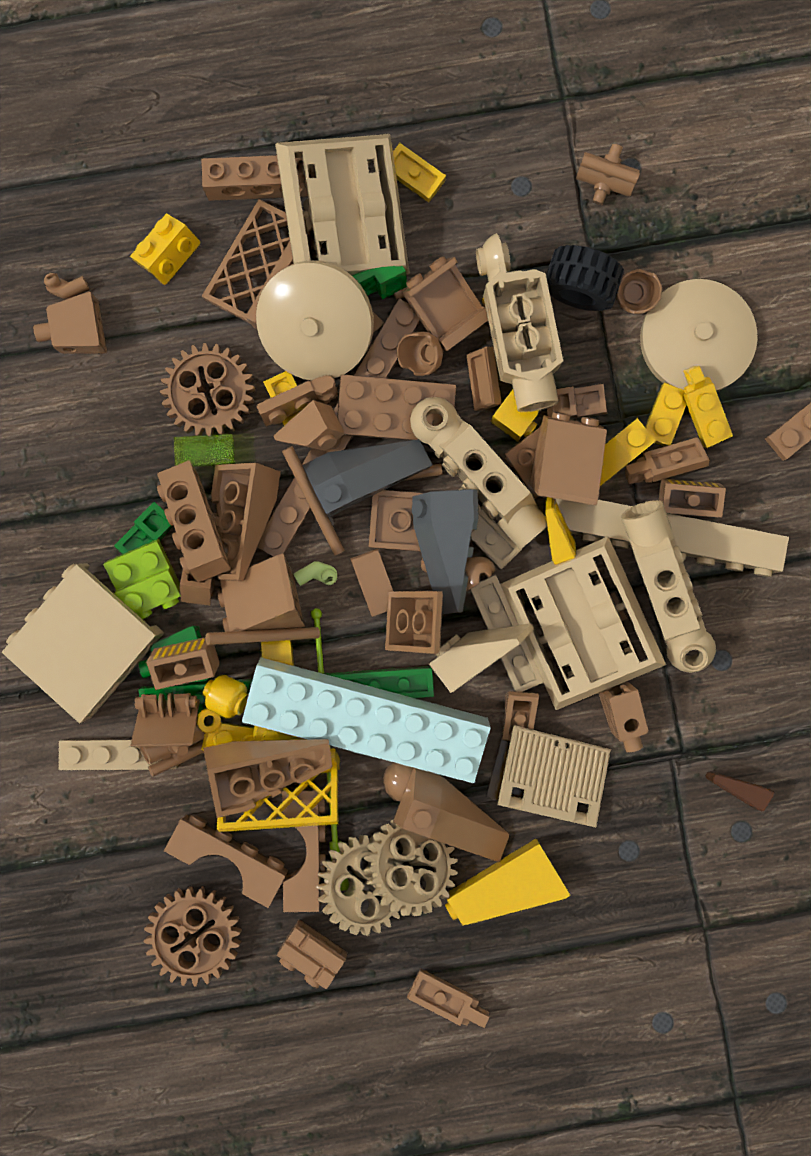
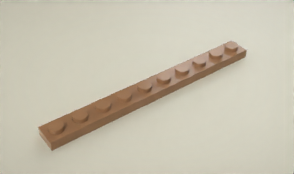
[257,298,421,557]

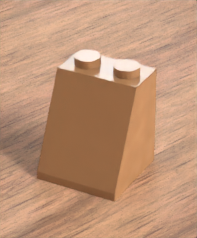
[529,412,607,506]
[218,554,305,632]

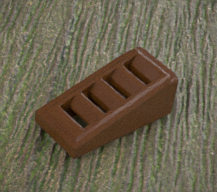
[705,772,775,812]

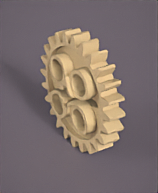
[364,819,458,916]
[316,835,404,936]

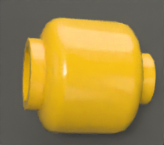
[203,675,249,718]

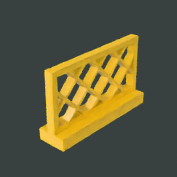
[217,748,340,832]

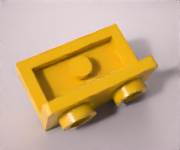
[130,213,200,285]

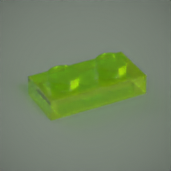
[174,434,235,467]

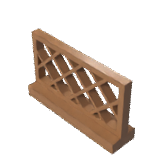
[201,199,315,329]

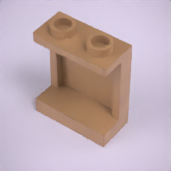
[402,256,488,351]

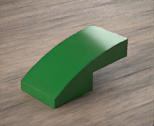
[352,266,407,299]
[114,502,173,554]

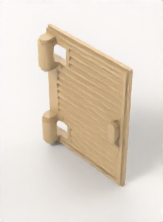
[498,725,611,828]

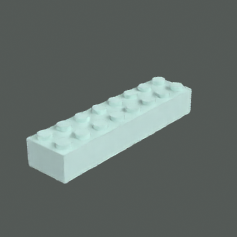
[242,657,491,783]

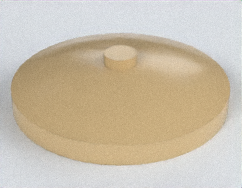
[256,260,374,380]
[640,279,757,392]

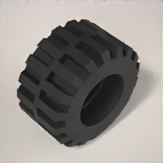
[546,245,624,311]

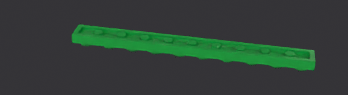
[139,666,434,714]

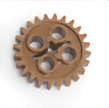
[160,343,256,438]
[144,886,242,987]

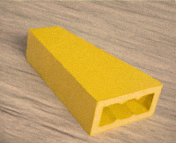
[445,839,571,926]

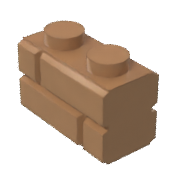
[277,920,348,989]

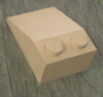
[429,624,535,693]

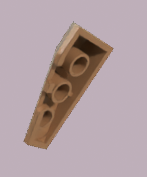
[211,463,281,581]
[203,739,332,818]
[393,768,510,862]

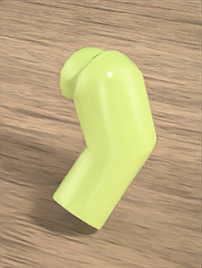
[293,561,337,586]

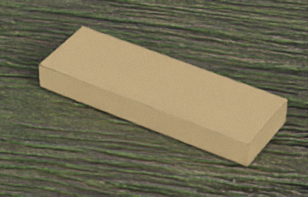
[459,487,522,570]

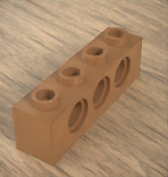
[201,155,316,201]
[157,460,231,582]

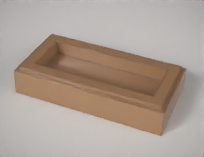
[467,347,502,411]

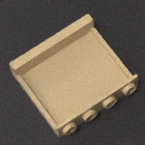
[2,563,164,723]

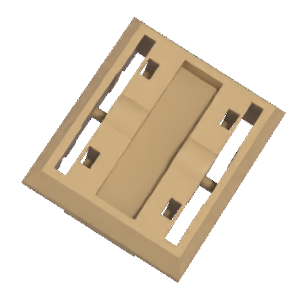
[275,134,410,276]
[500,536,666,710]

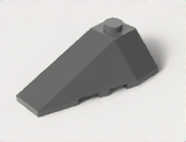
[302,439,433,518]
[412,489,479,615]

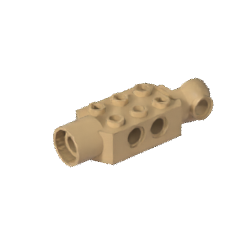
[476,233,563,412]
[410,397,547,550]
[621,500,716,673]

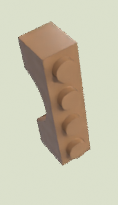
[282,787,326,912]
[164,814,288,908]

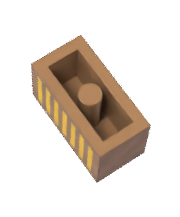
[658,479,726,518]
[146,637,220,690]

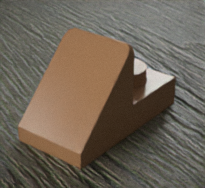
[502,691,539,741]

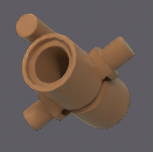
[576,144,640,205]
[139,724,204,777]

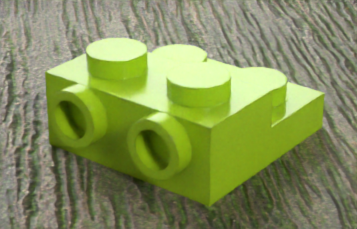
[103,539,181,619]

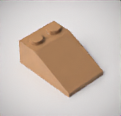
[385,591,443,654]

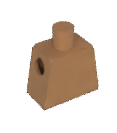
[33,292,107,354]
[598,681,648,752]

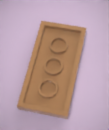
[337,375,456,441]

